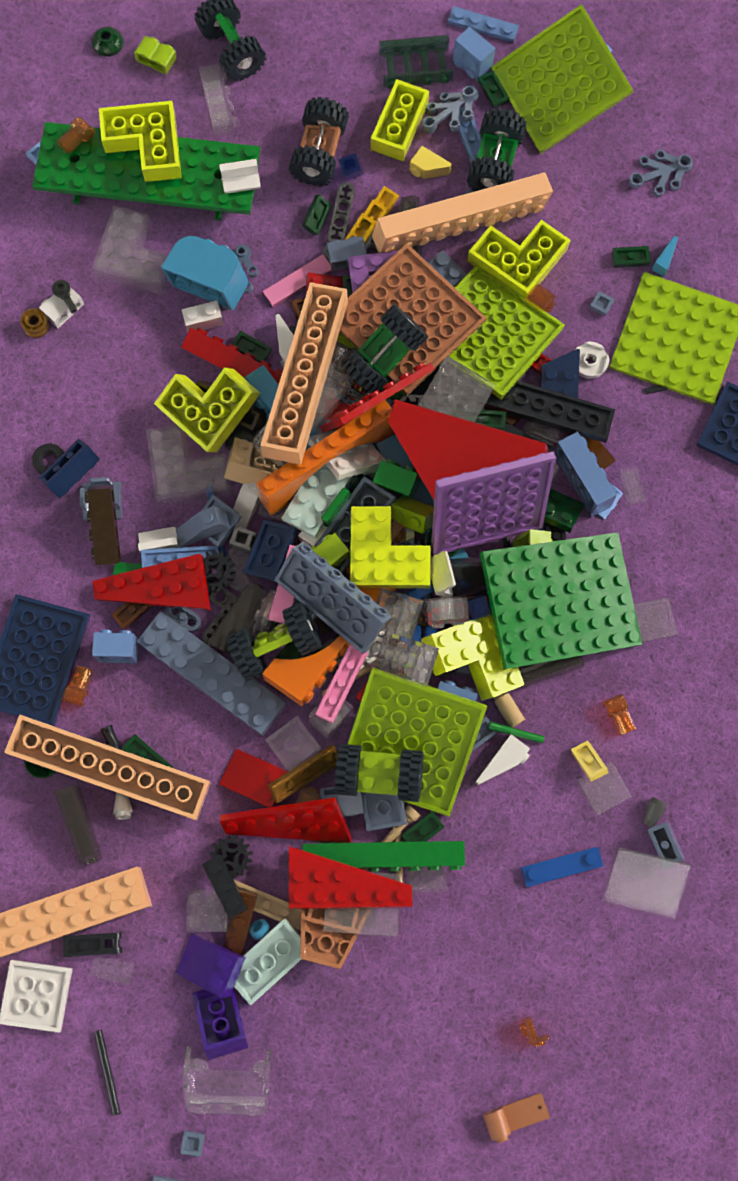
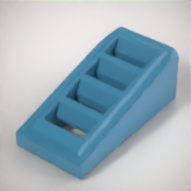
[652,236,678,277]

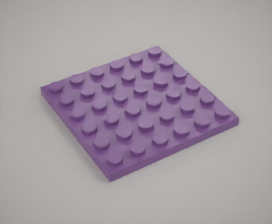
[431,452,556,556]

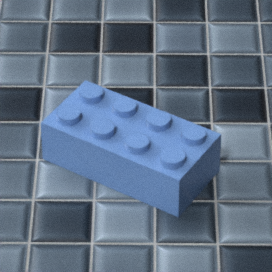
[554,432,617,517]

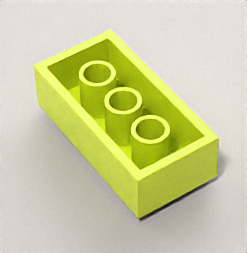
[370,79,429,162]

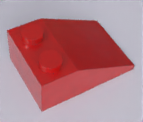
[219,749,288,808]

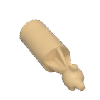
[494,692,525,727]

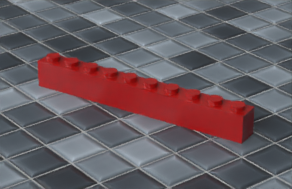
[181,327,352,429]

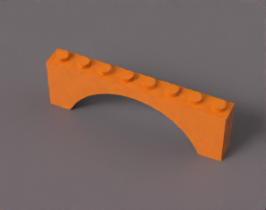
[256,400,395,516]
[262,564,396,706]

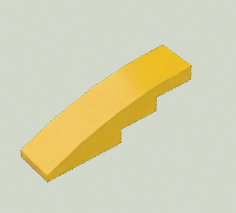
[345,186,400,244]

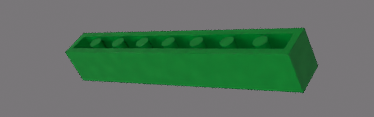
[303,841,466,871]

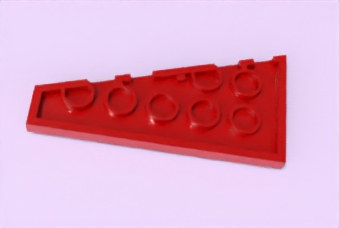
[319,362,435,433]
[92,553,211,610]
[219,797,352,843]
[289,846,413,909]

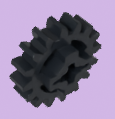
[203,550,236,593]
[209,835,253,879]

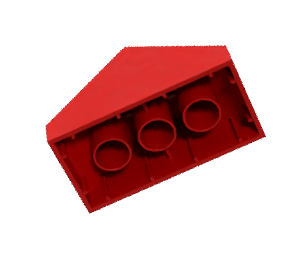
[388,399,549,500]

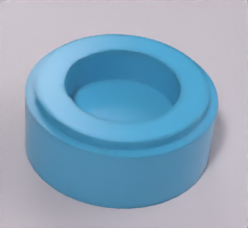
[249,919,270,940]

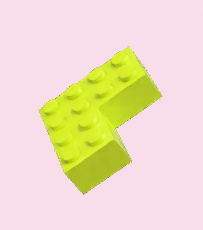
[99,101,182,182]
[467,220,571,299]
[154,368,261,452]
[350,506,431,588]
[421,613,525,701]

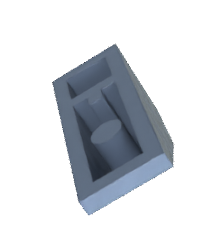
[176,506,230,548]

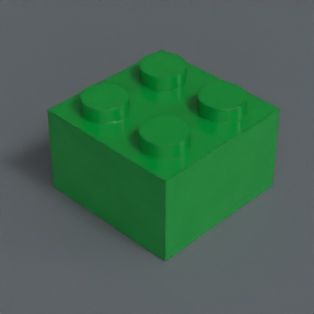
[373,459,421,499]

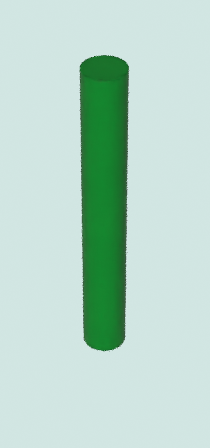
[487,721,544,743]

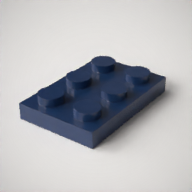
[243,520,299,583]

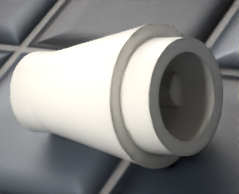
[113,793,133,820]

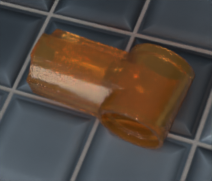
[57,117,95,153]
[63,665,94,707]
[603,694,636,736]

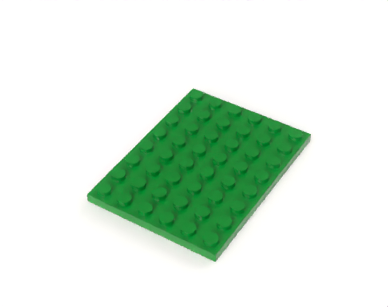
[480,532,642,670]

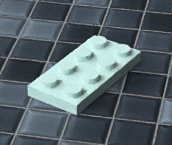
[282,465,353,538]
[234,918,301,1006]

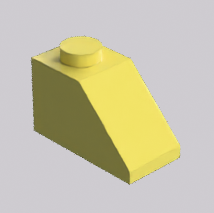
[410,146,452,179]

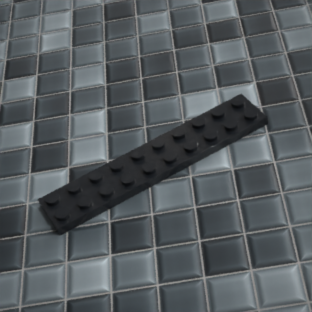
[426,363,615,443]

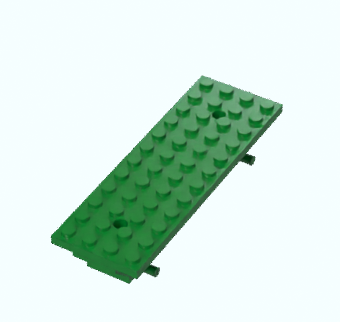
[32,122,260,221]

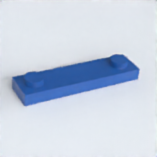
[521,847,604,887]

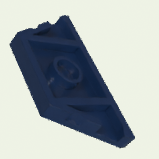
[541,349,580,398]

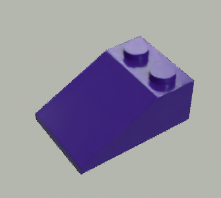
[176,934,246,997]
[192,989,249,1060]

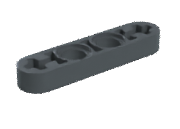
[328,182,354,243]

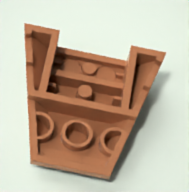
[300,908,372,969]

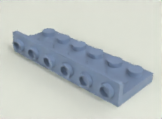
[275,543,392,654]

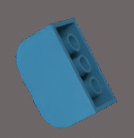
[161,236,248,310]

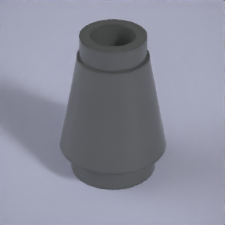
[642,797,667,827]

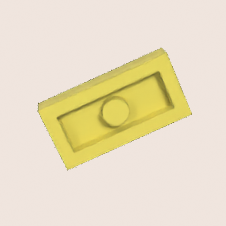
[571,741,608,782]

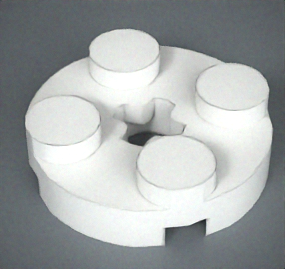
[575,342,609,379]

